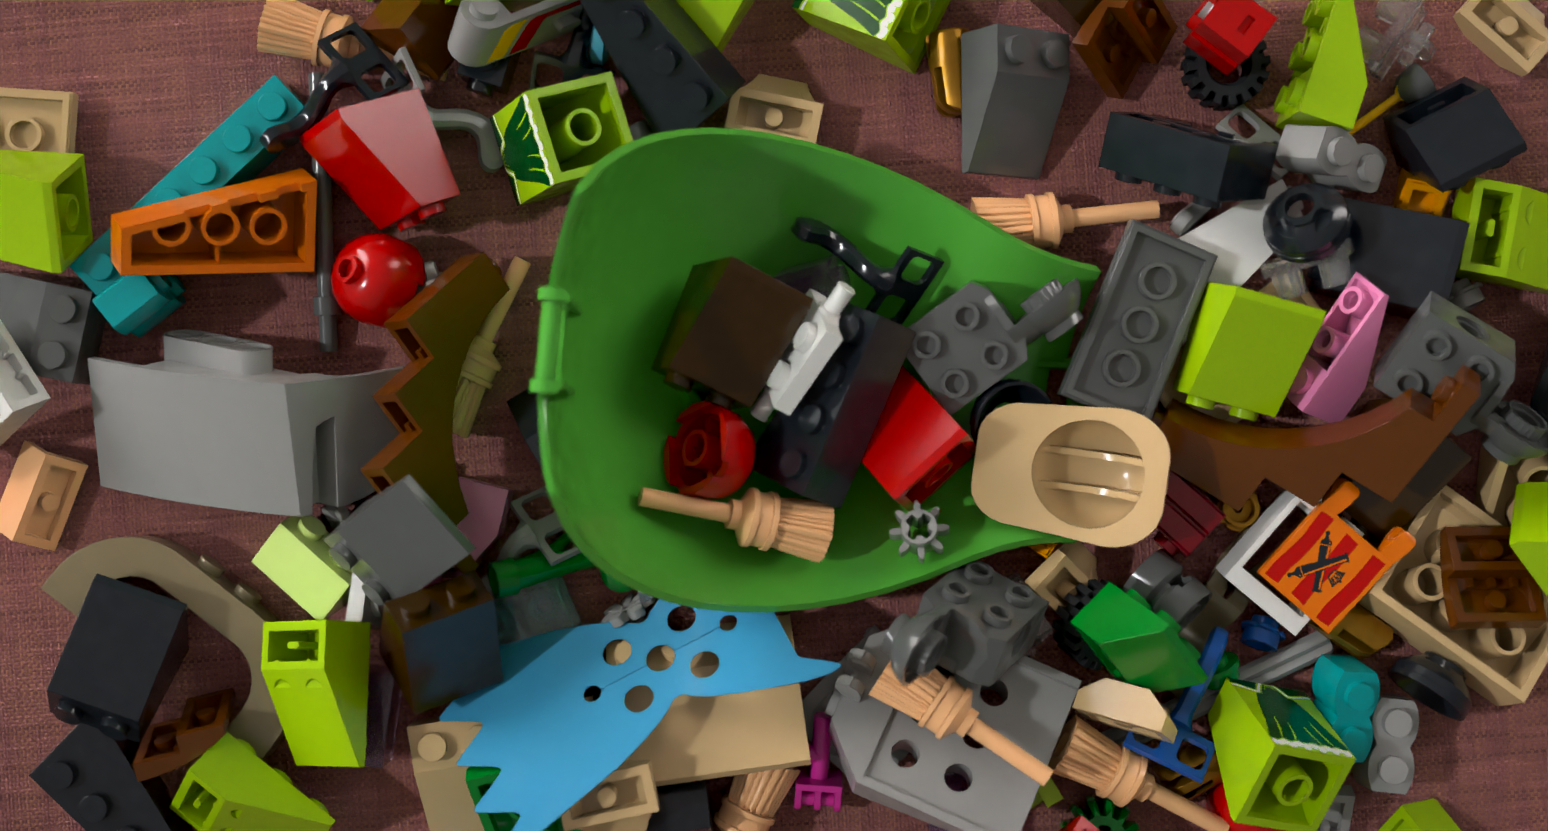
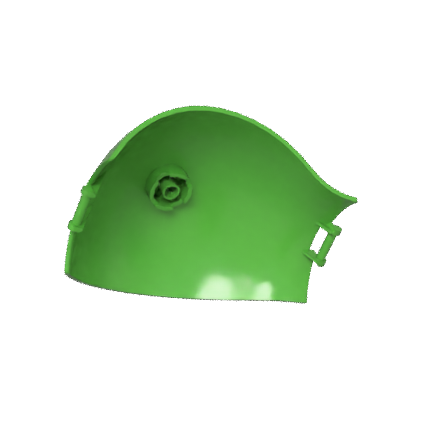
[529,128,1101,613]

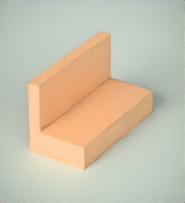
[0,440,88,551]

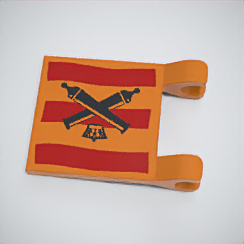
[1256,477,1416,634]

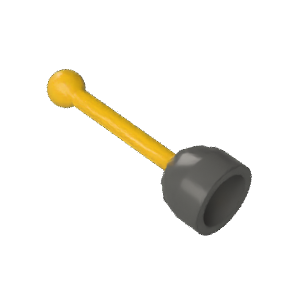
[1349,63,1436,135]

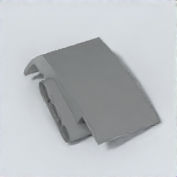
[87,329,405,517]

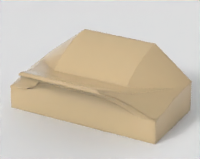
[1453,0,1548,77]
[724,74,824,144]
[1024,540,1098,618]
[1072,678,1178,744]
[561,760,660,831]

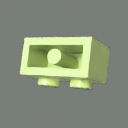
[251,515,352,620]

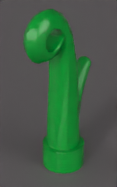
[487,532,633,599]

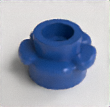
[1240,615,1286,653]

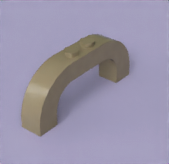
[41,535,286,760]

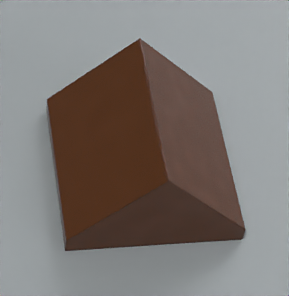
[361,0,459,82]

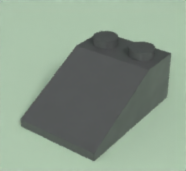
[961,23,1069,180]
[0,272,106,385]
[323,474,476,606]

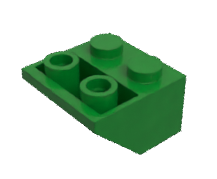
[1070,581,1209,693]

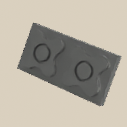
[1057,219,1218,420]

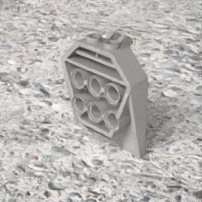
[825,629,1082,831]

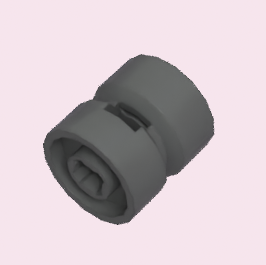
[1122,549,1212,632]

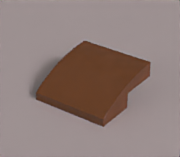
[1072,0,1178,99]
[1440,526,1548,629]
[133,688,236,782]

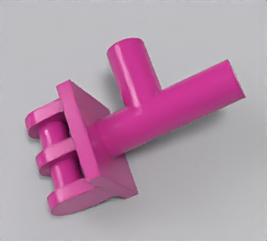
[794,712,843,812]

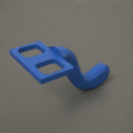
[1122,626,1229,783]

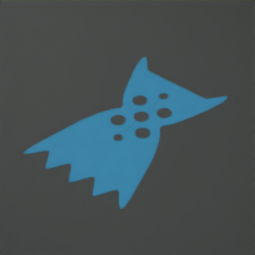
[439,599,841,831]

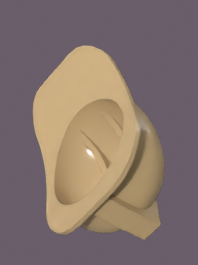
[971,402,1171,547]

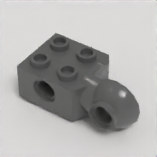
[906,277,1084,416]
[1373,291,1548,465]
[881,560,1049,687]

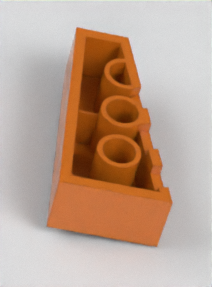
[111,168,317,276]

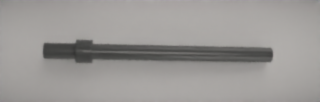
[308,73,342,352]

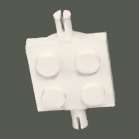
[750,281,856,422]

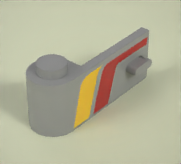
[448,0,583,67]

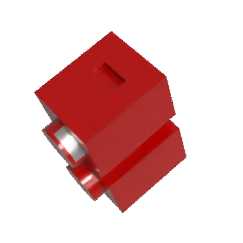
[1182,0,1278,76]

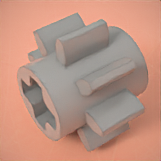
[889,500,949,564]

